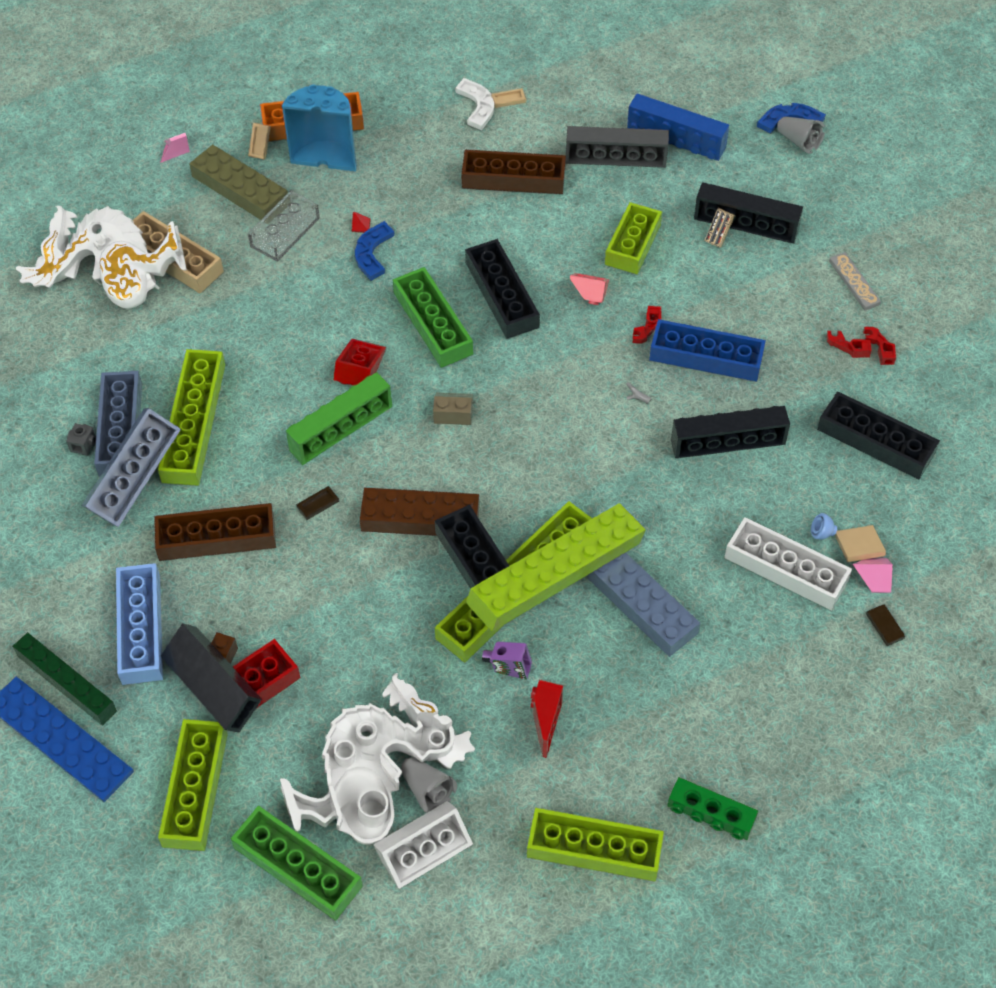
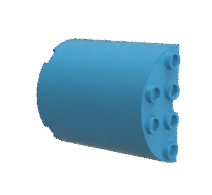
[282,84,357,172]

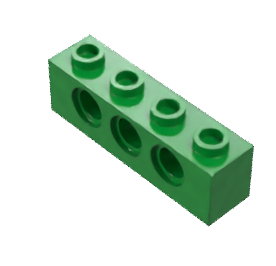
[667,777,758,840]

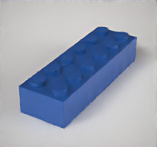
[627,93,729,161]
[649,319,766,382]

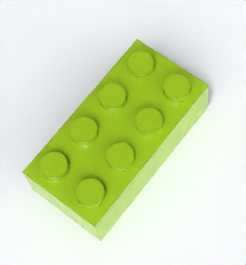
[605,202,662,275]

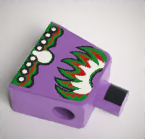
[482,642,532,680]

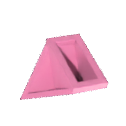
[160,133,190,163]
[853,558,893,593]

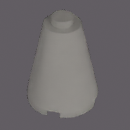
[777,116,825,154]
[401,757,457,813]

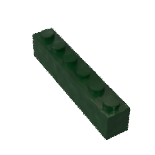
[13,632,117,726]

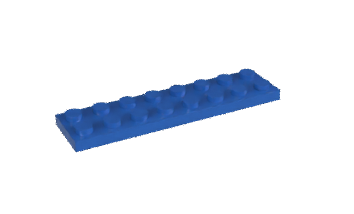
[0,676,134,802]

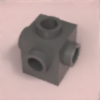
[66,423,96,456]

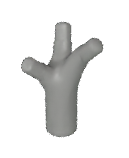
[626,382,651,404]

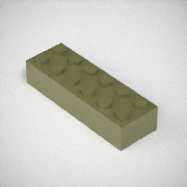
[189,144,289,223]

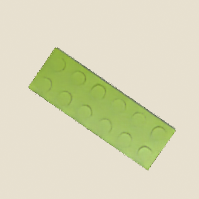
[158,719,228,851]
[527,808,664,882]

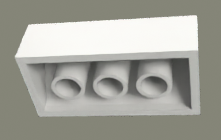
[373,801,473,889]

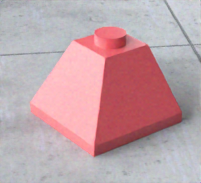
[570,273,609,305]

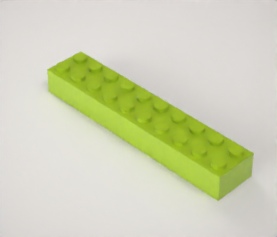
[434,501,592,663]
[466,503,646,632]

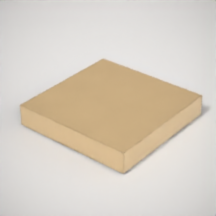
[835,525,886,562]

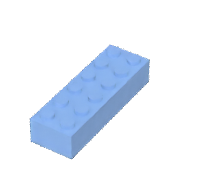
[116,563,163,685]

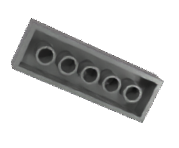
[566,126,669,168]

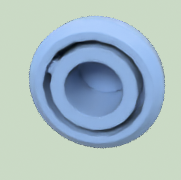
[811,513,837,540]

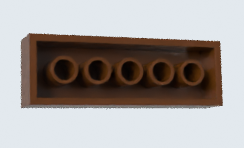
[461,149,566,194]
[360,487,480,536]
[154,503,276,561]

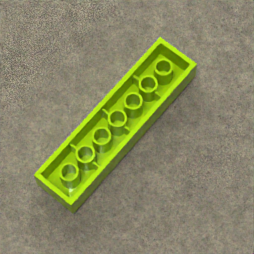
[158,349,225,486]

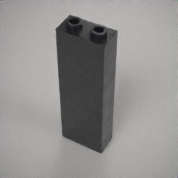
[161,623,262,733]

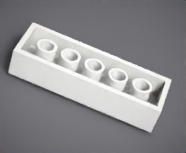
[725,517,852,611]

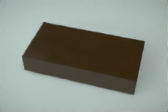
[296,486,339,520]
[866,604,905,646]

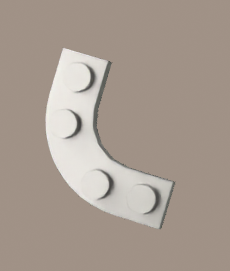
[456,78,494,130]

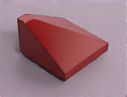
[352,212,371,233]

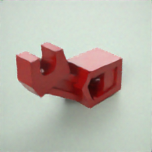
[632,306,661,344]
[863,327,896,365]
[826,330,872,358]

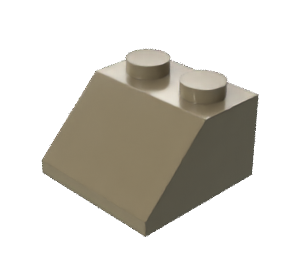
[433,392,473,425]

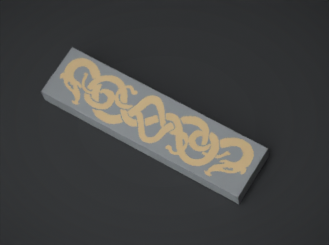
[829,252,881,311]

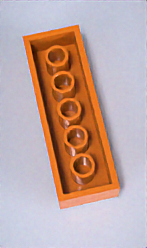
[260,92,364,141]

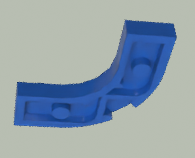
[757,103,826,134]
[355,221,395,281]

